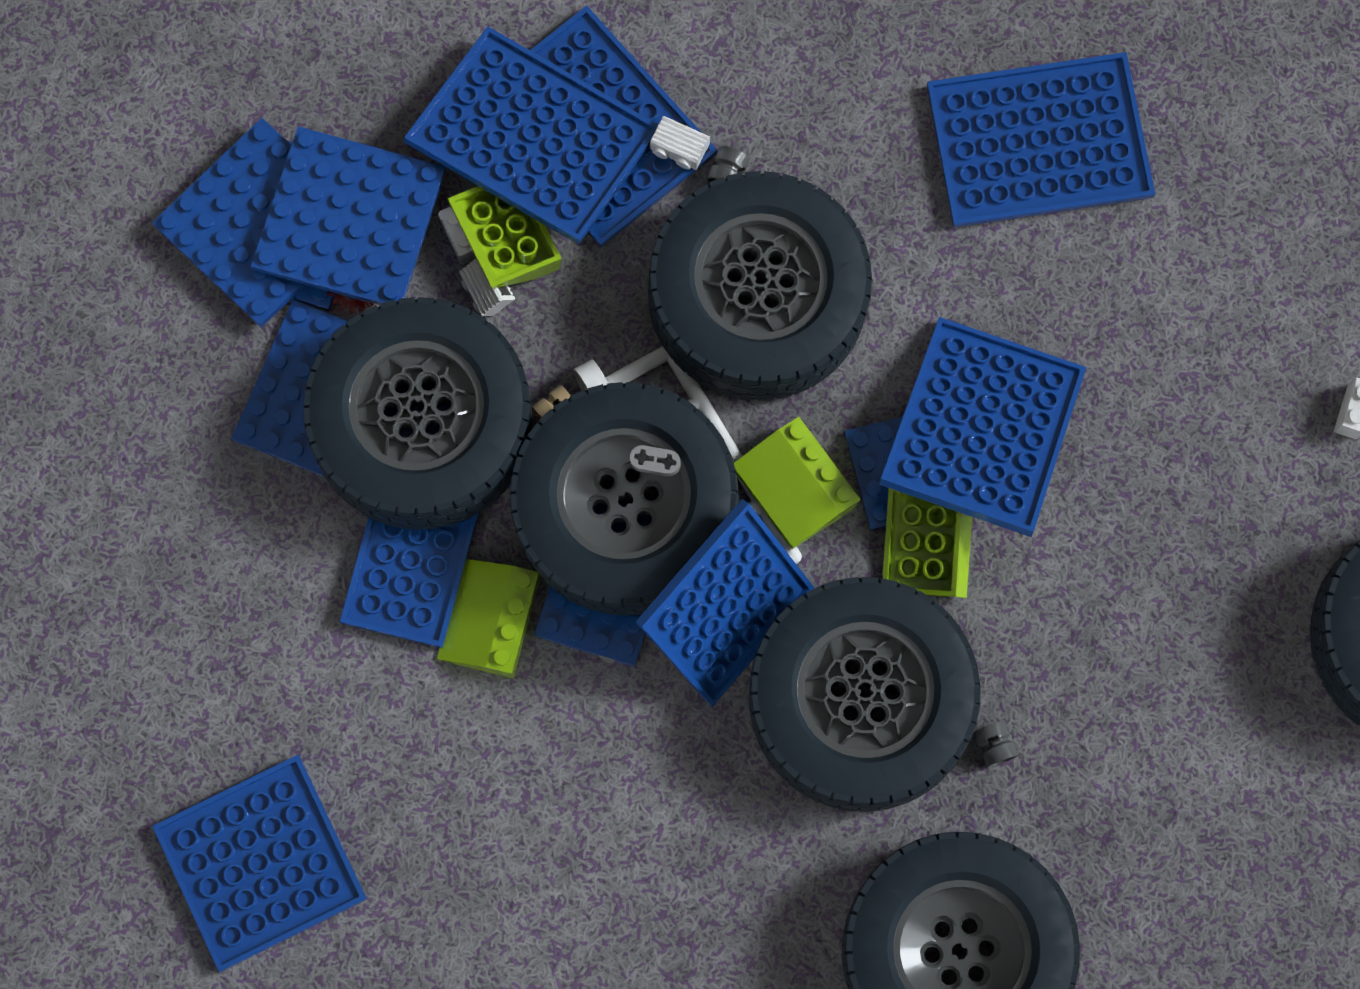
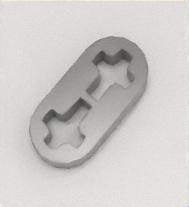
[630,445,681,476]

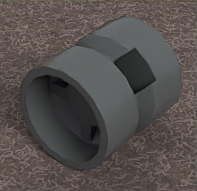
[706,146,750,184]
[973,720,1019,768]

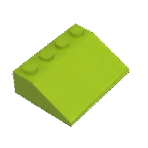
[447,186,562,289]
[734,417,861,550]
[882,488,972,598]
[437,559,540,679]

